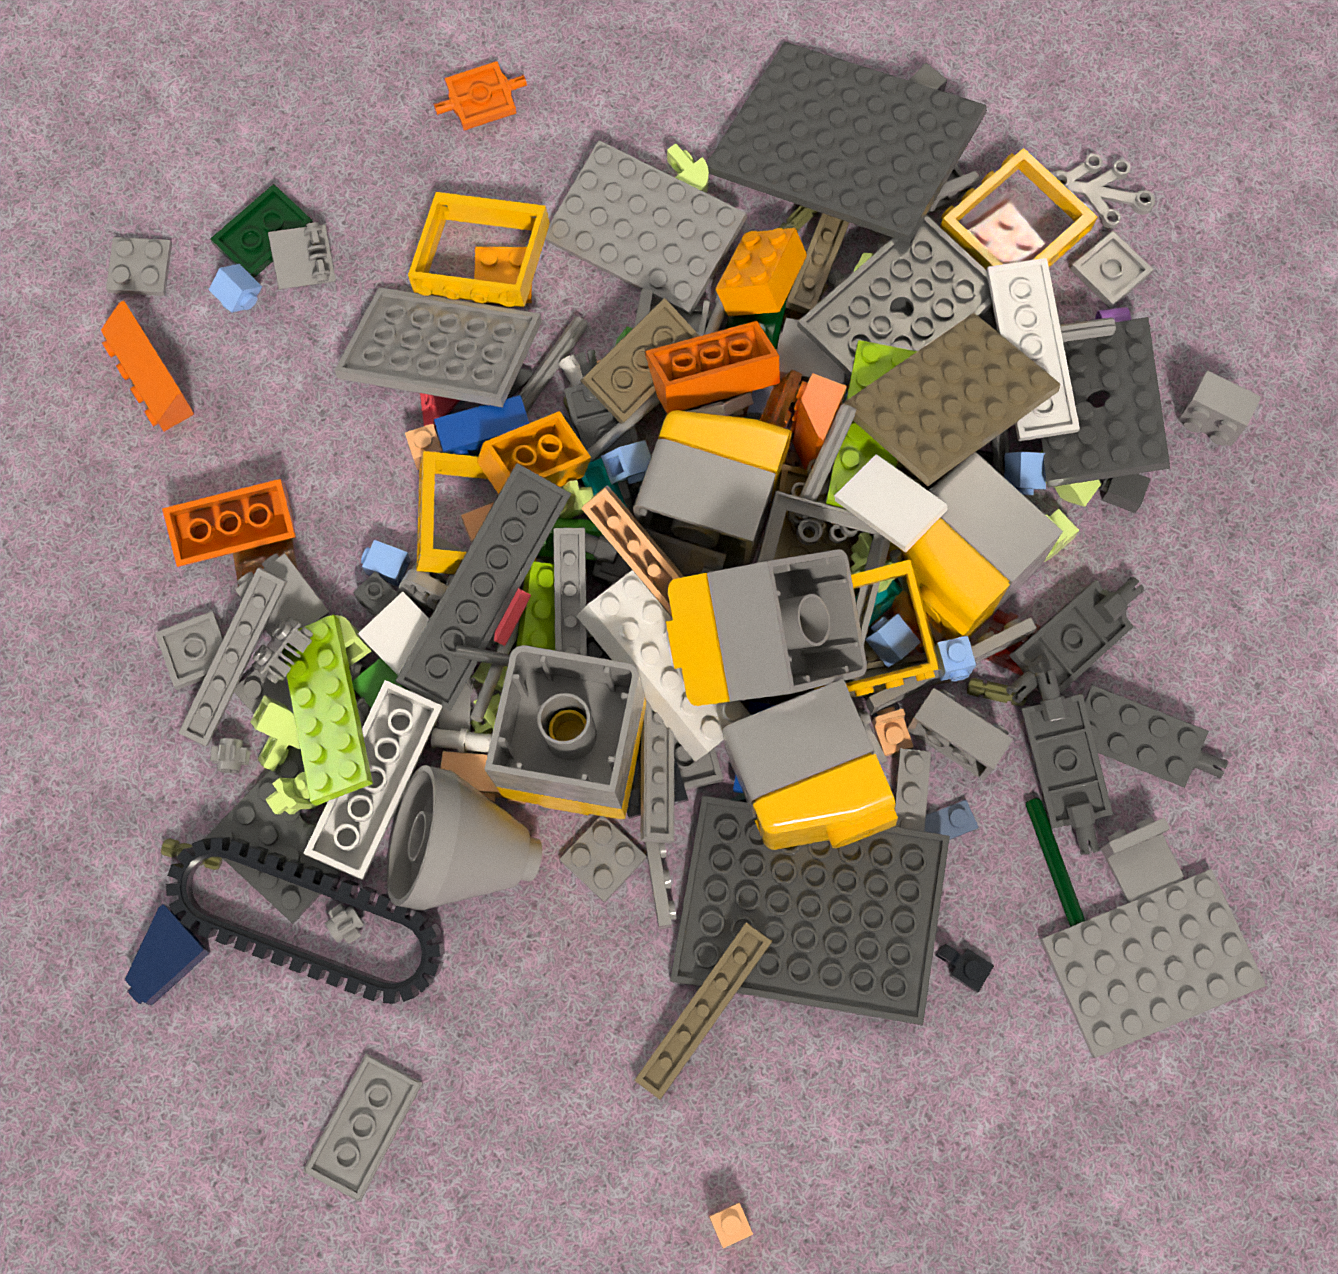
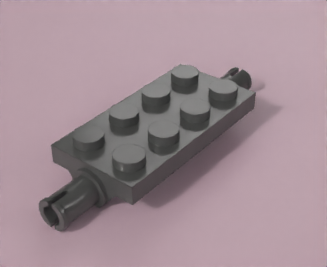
[564,350,645,516]
[585,526,727,594]
[1006,577,1144,703]
[1021,669,1113,855]
[1061,684,1228,788]

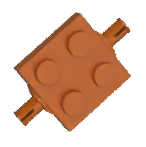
[433,61,527,131]

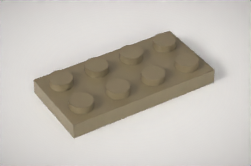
[580,298,699,424]

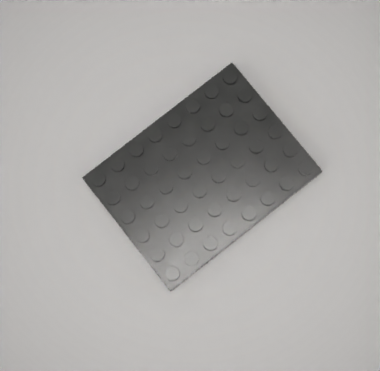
[706,41,987,243]
[670,796,950,1026]

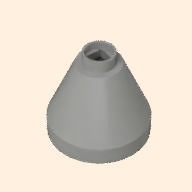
[387,765,542,910]

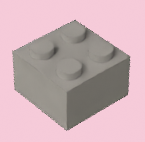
[1178,370,1261,446]

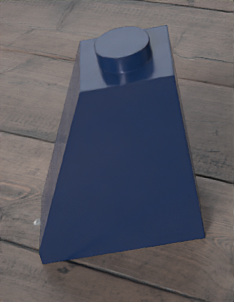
[124,904,210,1006]

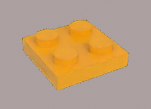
[474,247,532,303]

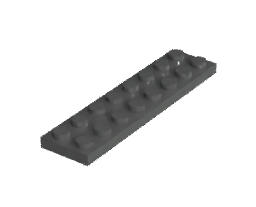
[395,463,571,711]

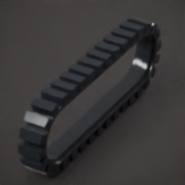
[166,837,445,1004]

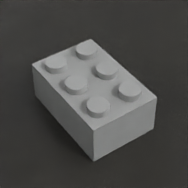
[908,688,1013,781]

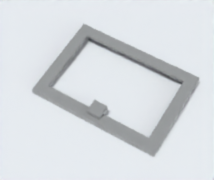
[756,491,891,685]

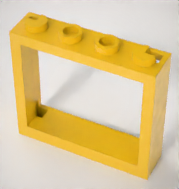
[940,148,1097,270]
[408,192,550,307]
[416,451,536,574]
[814,559,941,697]

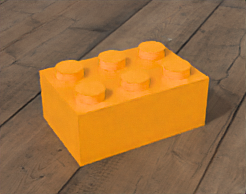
[715,228,807,316]
[477,411,591,494]

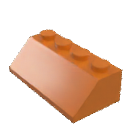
[101,300,194,432]
[645,321,780,414]
[791,373,847,470]
[162,479,296,567]

